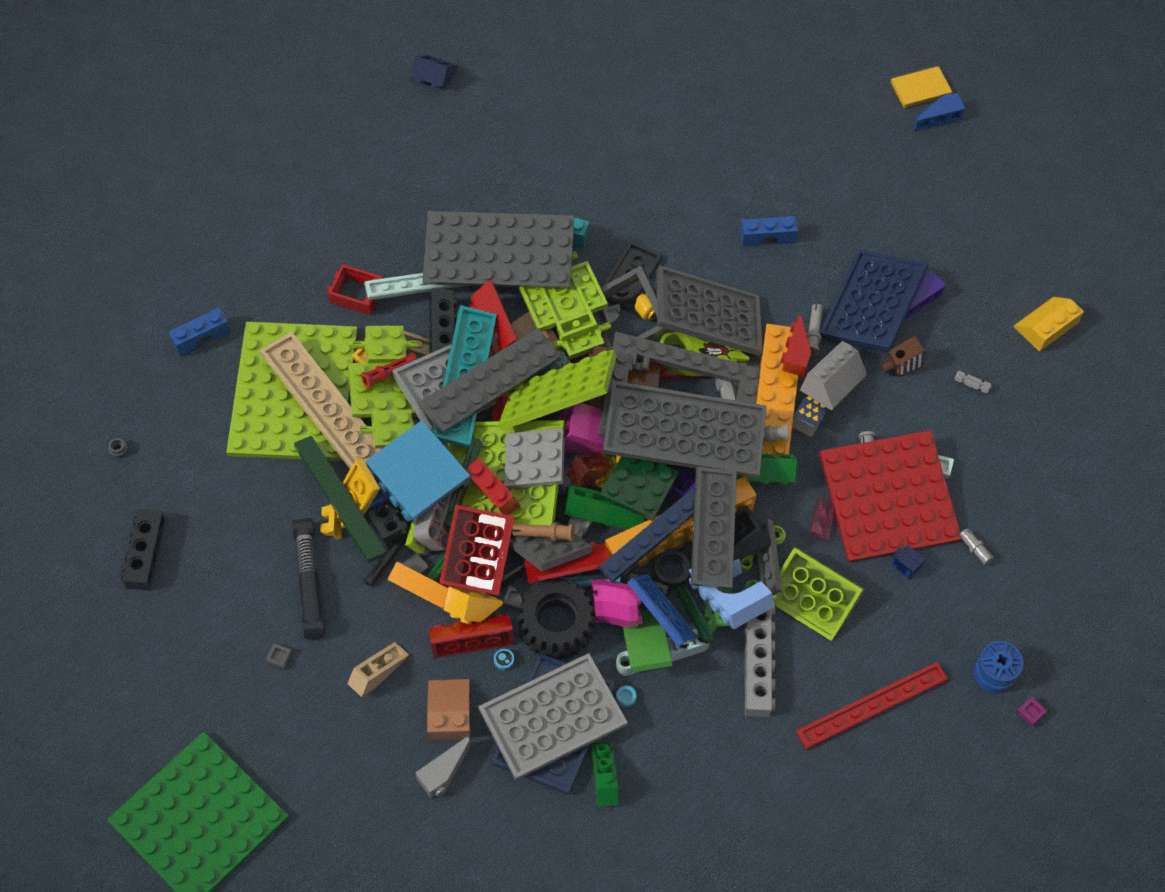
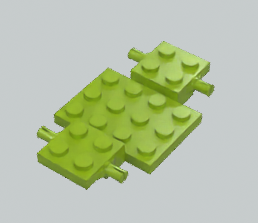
[519,251,611,360]
[348,326,418,449]

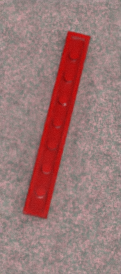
[796,662,948,750]

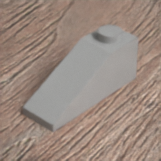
[416,737,470,798]

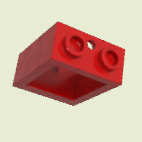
[327,264,383,316]

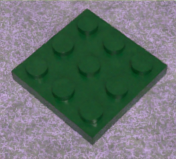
[600,456,679,521]

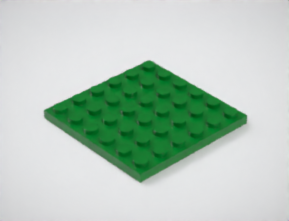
[107,731,289,892]

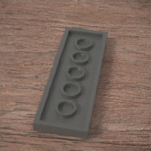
[691,467,737,589]

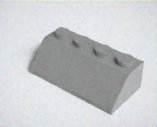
[800,341,867,410]

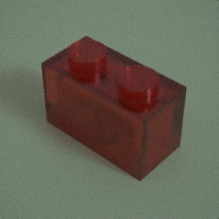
[565,452,612,487]

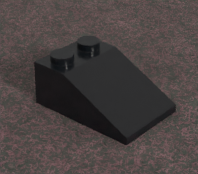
[733,505,772,560]

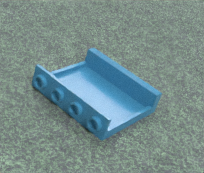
[365,420,471,525]

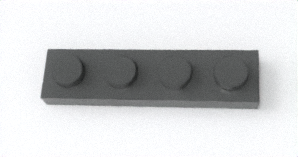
[757,518,782,596]

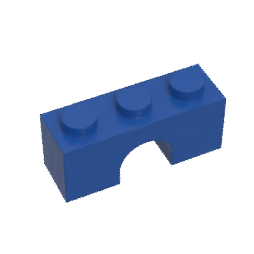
[740,216,798,247]
[168,308,231,357]

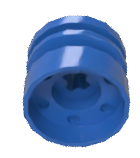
[973,641,1024,694]

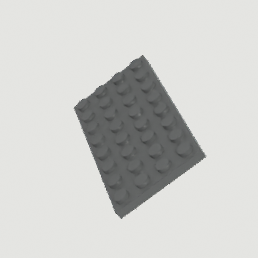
[422,211,575,289]
[602,381,767,478]

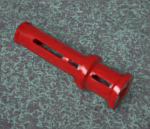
[361,353,417,389]

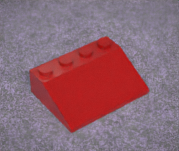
[439,505,514,596]

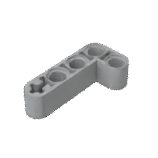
[413,492,453,551]

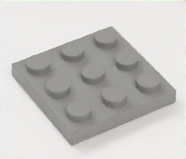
[504,428,565,489]

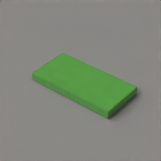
[623,609,672,673]

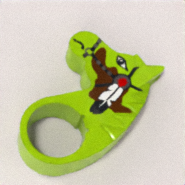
[660,331,750,376]

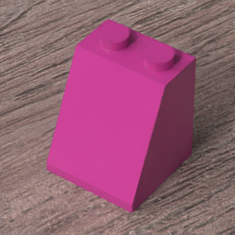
[557,403,605,455]

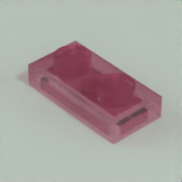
[809,497,834,541]

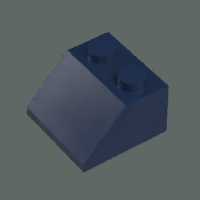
[411,55,458,89]

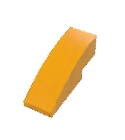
[388,562,449,608]

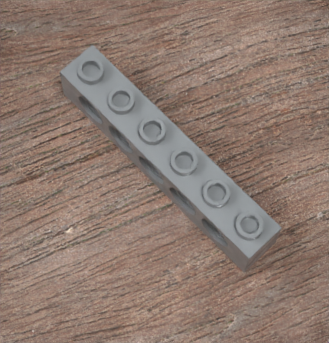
[745,603,775,717]

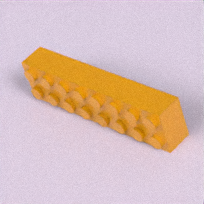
[756,324,798,454]
[605,476,757,574]

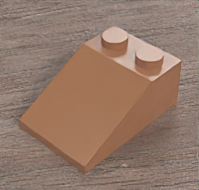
[427,679,470,740]

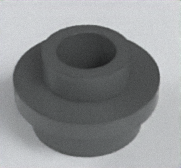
[108,438,128,457]

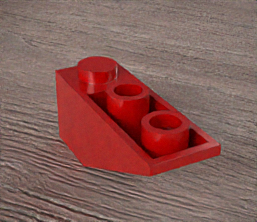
[780,315,811,377]

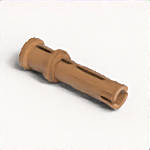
[513,523,575,542]

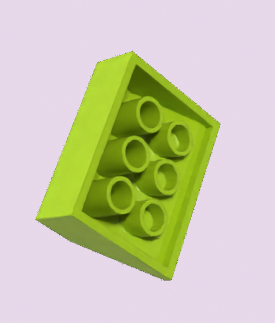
[773,548,865,641]

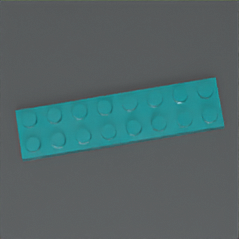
[433,305,497,448]

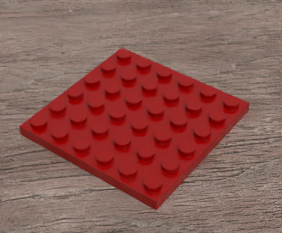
[819,430,962,563]

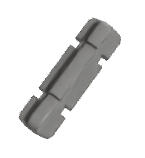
[955,370,991,393]

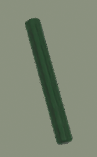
[443,438,482,528]

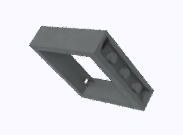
[592,265,672,348]

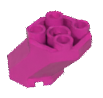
[591,579,642,628]

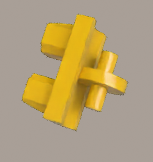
[320,504,345,540]

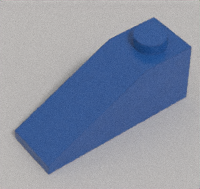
[913,93,966,131]

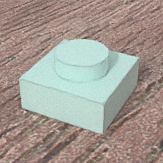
[938,455,954,479]

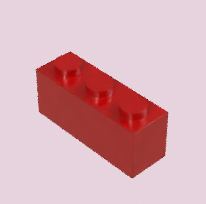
[465,458,520,515]

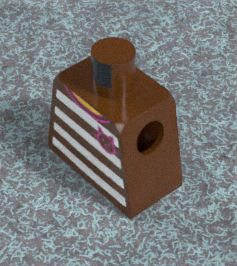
[880,336,924,377]

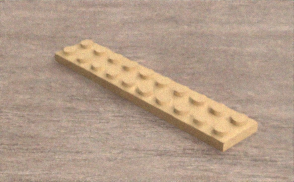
[260,332,383,469]

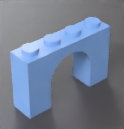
[689,559,775,629]

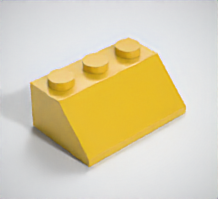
[1014,297,1084,352]

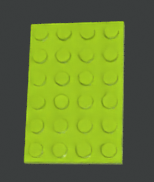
[499,350,617,431]

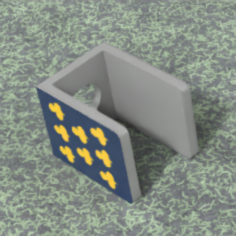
[792,394,828,438]

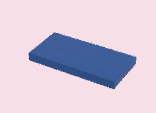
[627,575,697,647]

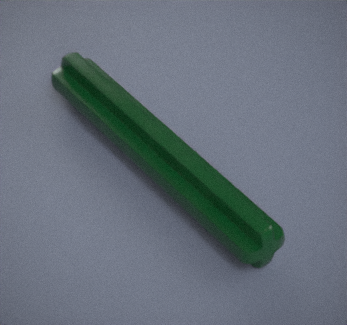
[676,584,714,644]

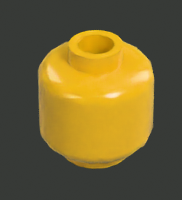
[635,294,657,321]

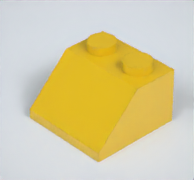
[443,587,503,624]

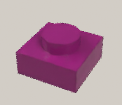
[1017,696,1047,727]

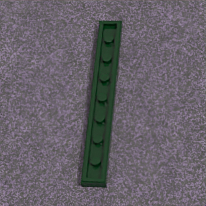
[294,435,386,563]

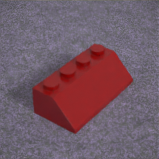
[469,280,517,357]
[524,541,611,584]
[429,614,513,659]

